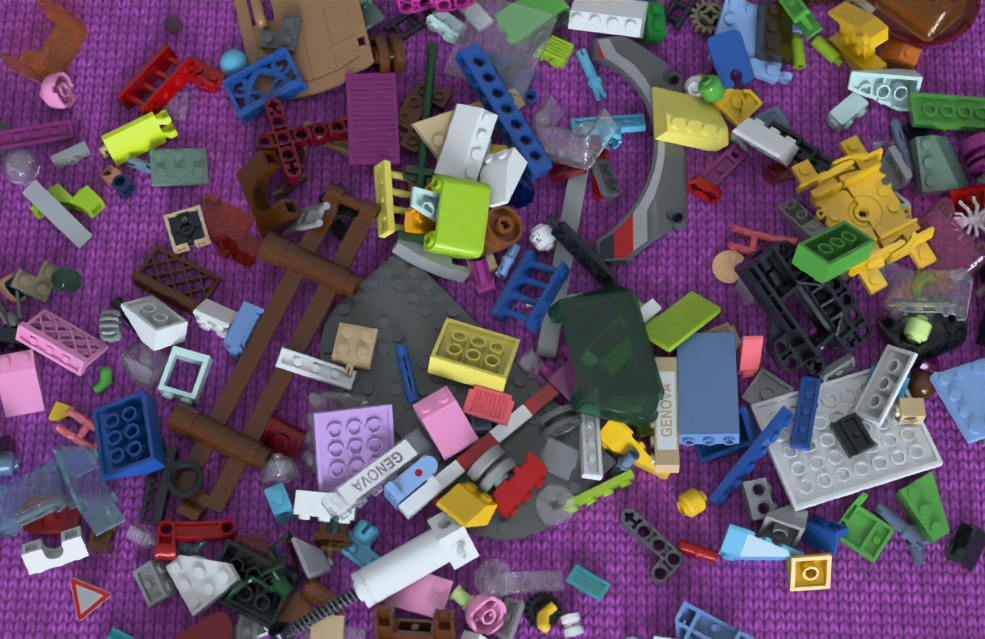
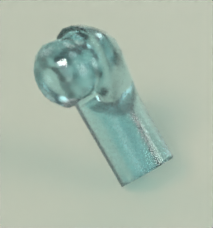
[178,541,209,556]

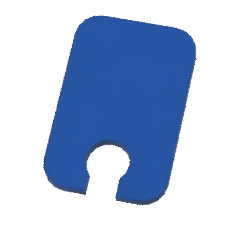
[706,30,754,89]

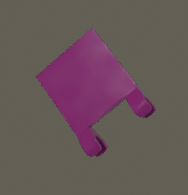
[538,345,603,406]

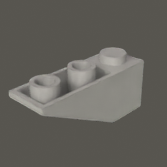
[778,198,827,242]

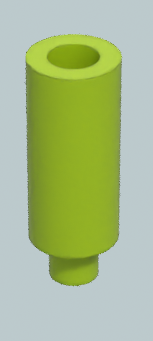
[791,33,806,70]
[811,35,844,67]

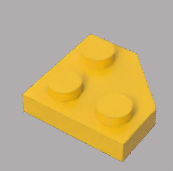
[712,88,763,128]

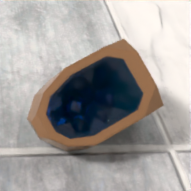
[0,272,27,303]

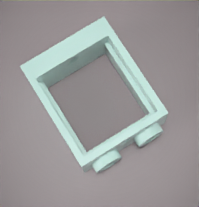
[158,346,213,405]

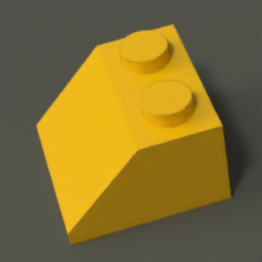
[436,482,498,528]

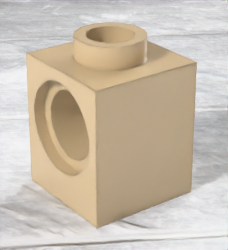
[894,398,926,424]

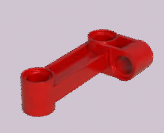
[155,518,238,560]

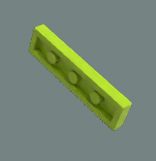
[562,469,634,515]

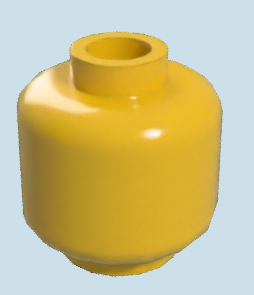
[676,488,707,517]

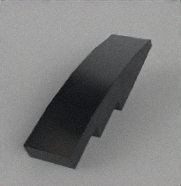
[767,120,834,174]

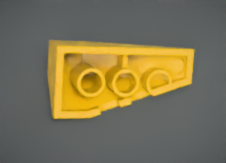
[600,414,670,480]

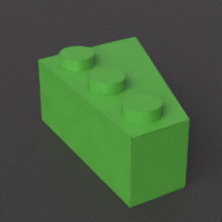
[894,471,950,546]

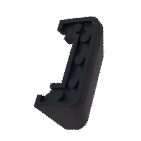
[875,289,968,370]

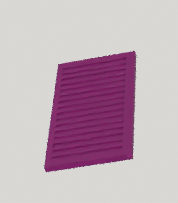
[346,72,400,166]

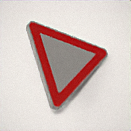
[70,577,112,621]

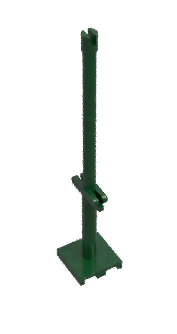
[393,42,438,246]

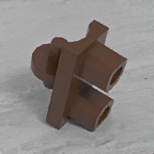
[313,523,352,557]

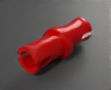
[677,539,719,563]

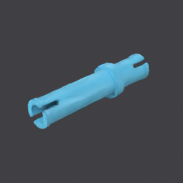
[576,48,607,101]

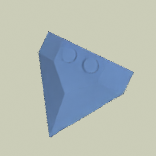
[674,601,755,639]

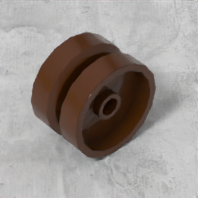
[370,32,406,73]

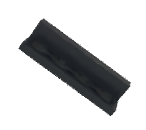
[139,445,179,526]

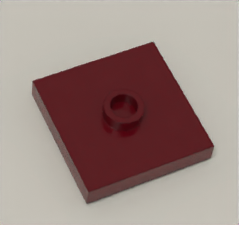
[261,415,307,467]

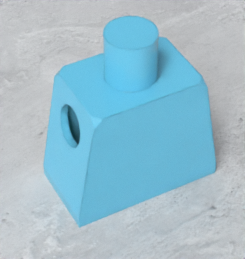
[264,482,297,526]

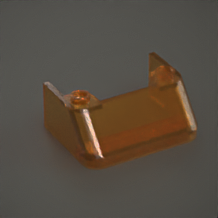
[0,0,88,83]
[875,0,967,41]

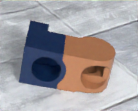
[99,165,137,201]

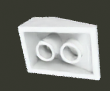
[480,147,528,208]
[121,295,188,351]

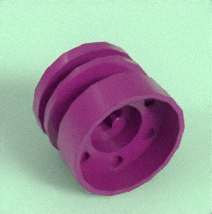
[959,132,985,177]

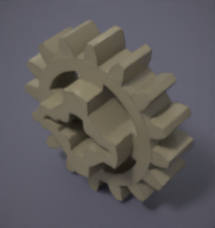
[689,0,723,38]

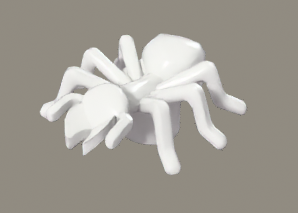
[951,196,985,242]

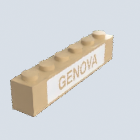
[649,357,680,473]

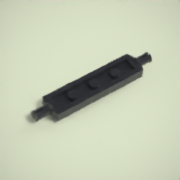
[546,214,622,293]

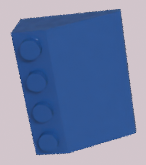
[92,390,166,481]

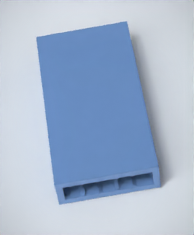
[677,332,740,446]

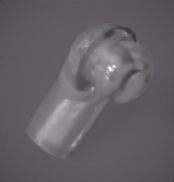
[870,140,898,150]

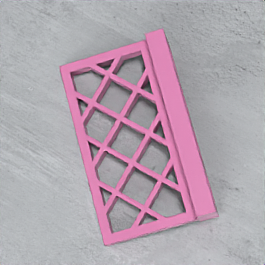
[15,309,109,376]

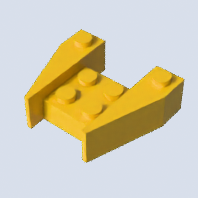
[828,1,888,70]

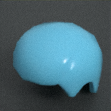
[220,49,248,76]

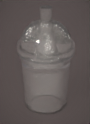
[125,523,157,550]

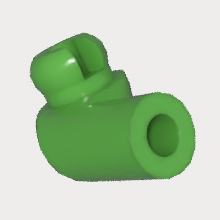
[92,366,113,394]

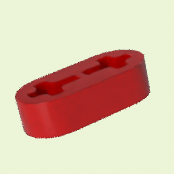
[687,176,722,204]

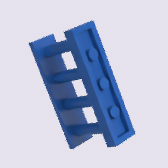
[491,249,571,334]

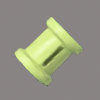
[449,584,474,611]

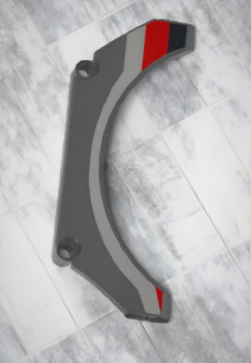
[591,36,689,266]

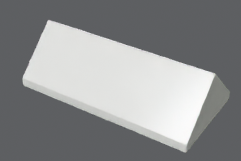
[853,344,918,427]

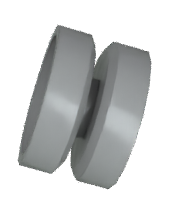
[467,444,518,494]

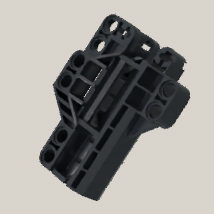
[734,240,873,375]

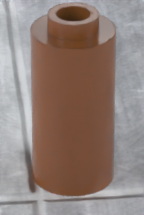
[302,579,345,615]

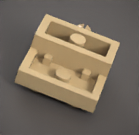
[331,322,378,377]

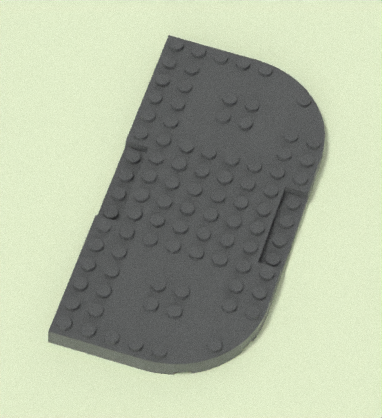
[320,254,616,541]

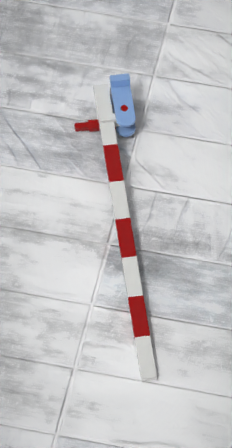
[384,298,662,520]

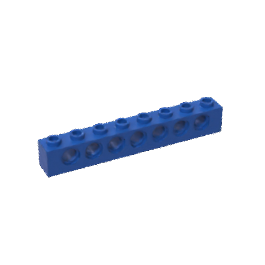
[455,42,553,182]

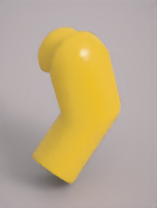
[536,602,557,633]

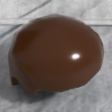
[907,369,936,400]

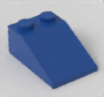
[695,407,758,463]

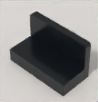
[945,522,985,571]

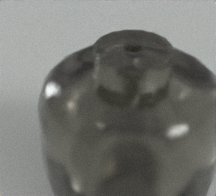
[163,15,183,35]

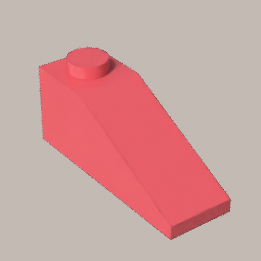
[736,335,763,378]

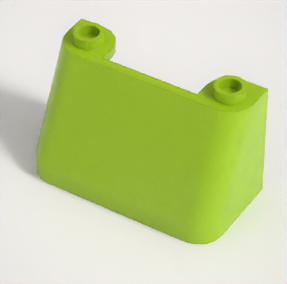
[423,174,491,259]

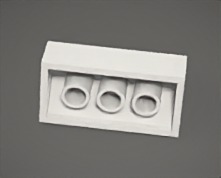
[568,0,648,39]
[434,104,498,181]

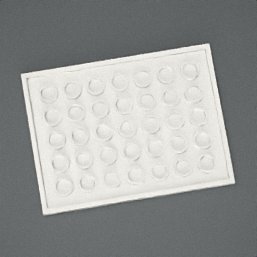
[750,368,943,511]

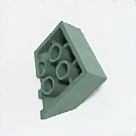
[910,135,970,196]

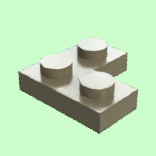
[9,260,61,303]

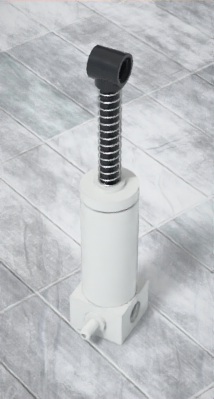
[268,511,479,639]

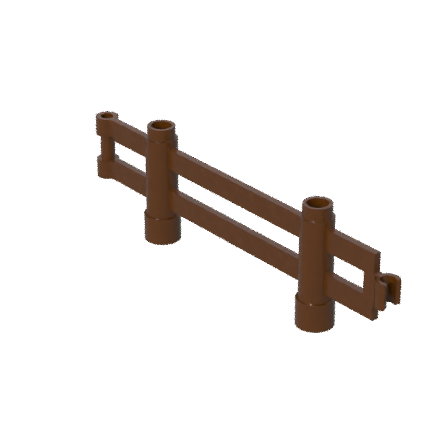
[167,183,382,521]

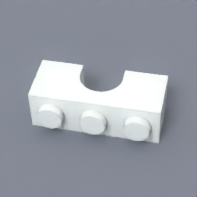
[22,526,89,575]

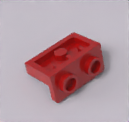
[188,58,227,95]
[944,183,985,213]

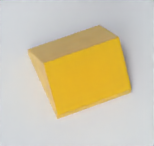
[786,553,832,592]

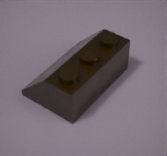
[755,0,793,64]

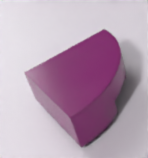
[920,357,941,373]

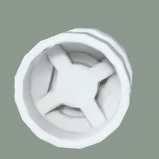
[560,612,584,638]

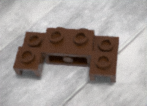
[398,80,452,157]
[373,605,457,639]

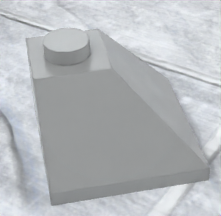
[756,505,808,549]
[291,537,333,582]

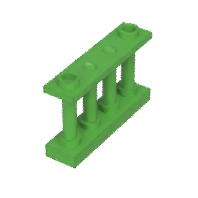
[778,0,823,40]

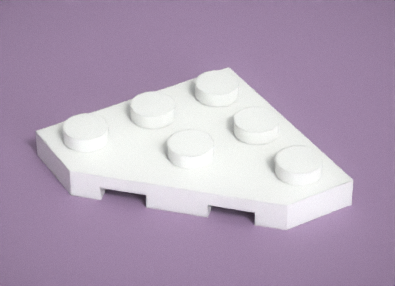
[166,555,241,617]

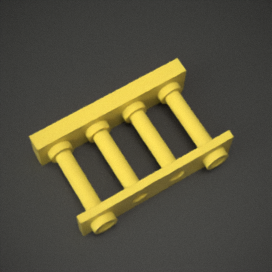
[374,160,415,238]

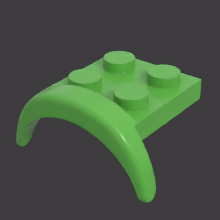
[838,493,895,563]

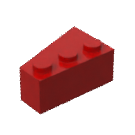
[491,452,548,519]

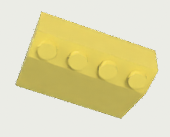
[652,87,729,153]
[427,318,520,393]

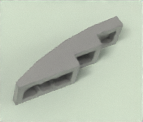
[22,179,93,249]
[392,239,470,283]

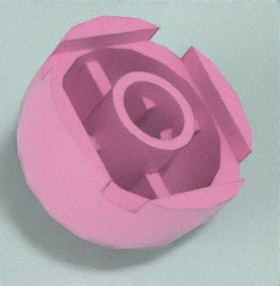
[40,72,75,109]
[465,593,506,635]

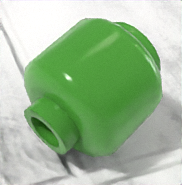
[698,75,725,102]

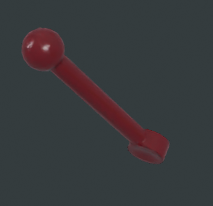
[286,539,300,571]

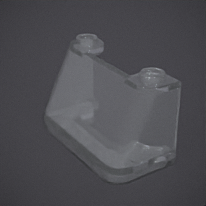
[882,268,973,321]

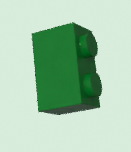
[642,1,667,45]

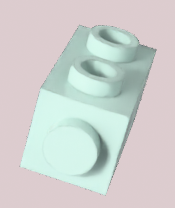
[826,92,868,132]

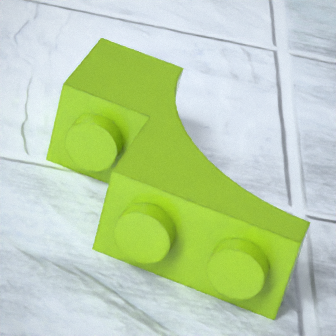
[29,183,106,219]

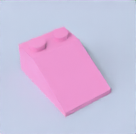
[0,349,45,418]
[412,386,479,460]
[384,574,454,620]

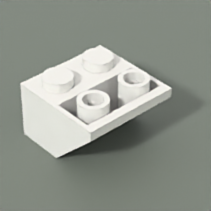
[193,298,238,339]

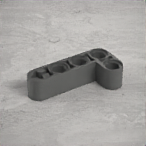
[619,508,683,585]

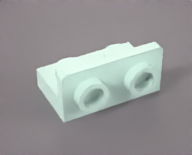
[425,9,468,45]

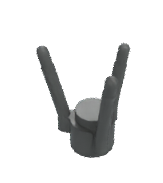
[0,290,24,328]

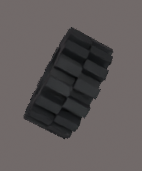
[524,592,561,630]

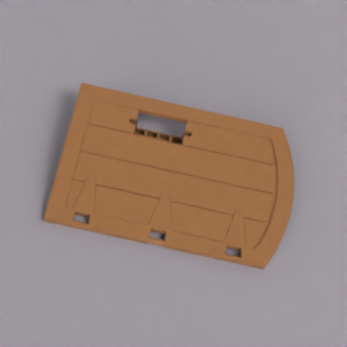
[234,0,375,99]

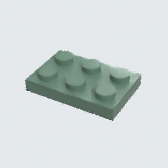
[149,148,209,187]

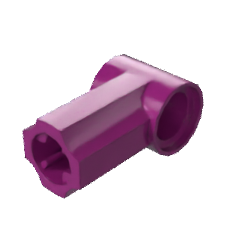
[470,256,496,297]

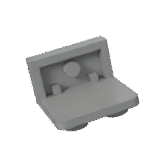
[879,145,913,192]

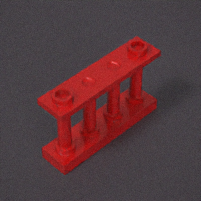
[115,44,199,115]

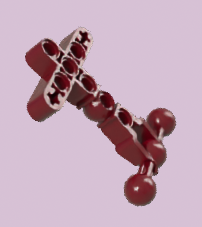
[256,98,348,186]

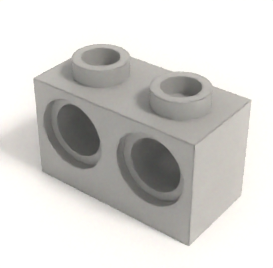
[740,477,777,524]

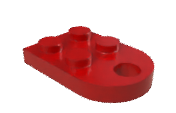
[19,493,81,536]

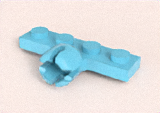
[570,114,646,150]
[316,518,380,568]

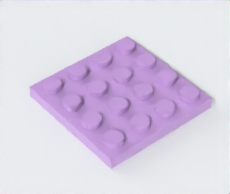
[312,403,396,492]

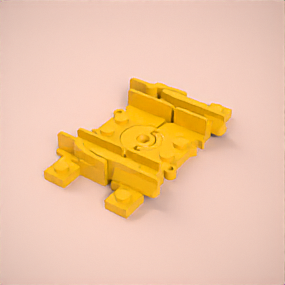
[791,135,937,295]

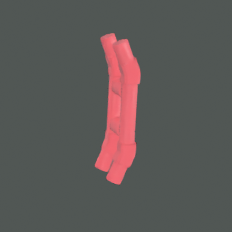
[728,224,799,255]
[54,407,99,458]

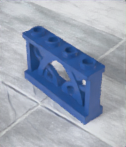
[221,47,309,124]

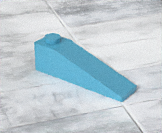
[718,524,804,561]

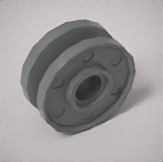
[538,403,583,438]

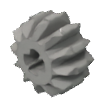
[99,309,123,342]

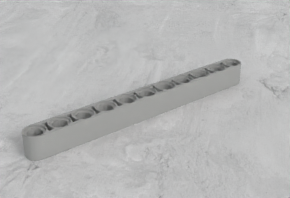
[536,166,589,359]

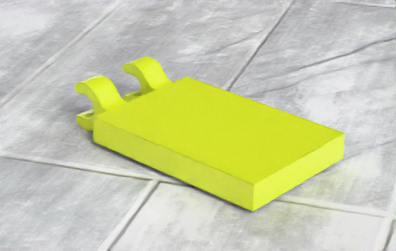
[101,110,178,166]

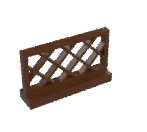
[131,245,222,317]

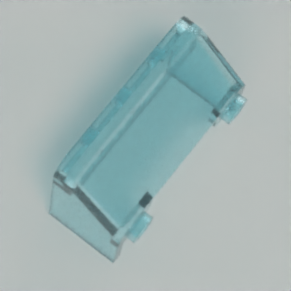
[52,445,126,536]

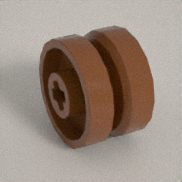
[484,205,523,253]

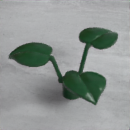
[225,532,294,606]

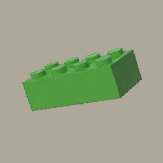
[792,220,875,284]

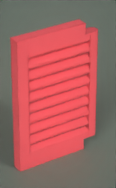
[462,385,515,426]

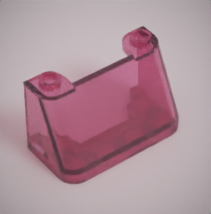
[916,196,985,290]

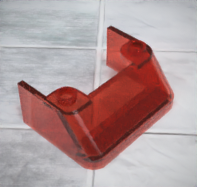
[201,194,263,269]

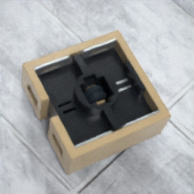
[163,205,212,254]

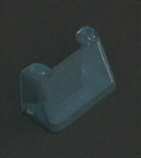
[0,459,80,539]

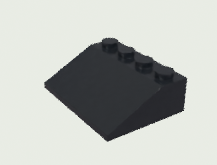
[216,538,304,629]

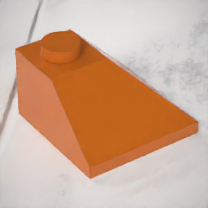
[878,35,923,70]

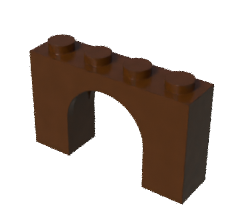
[236,150,301,239]

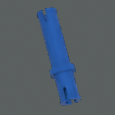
[395,345,420,404]

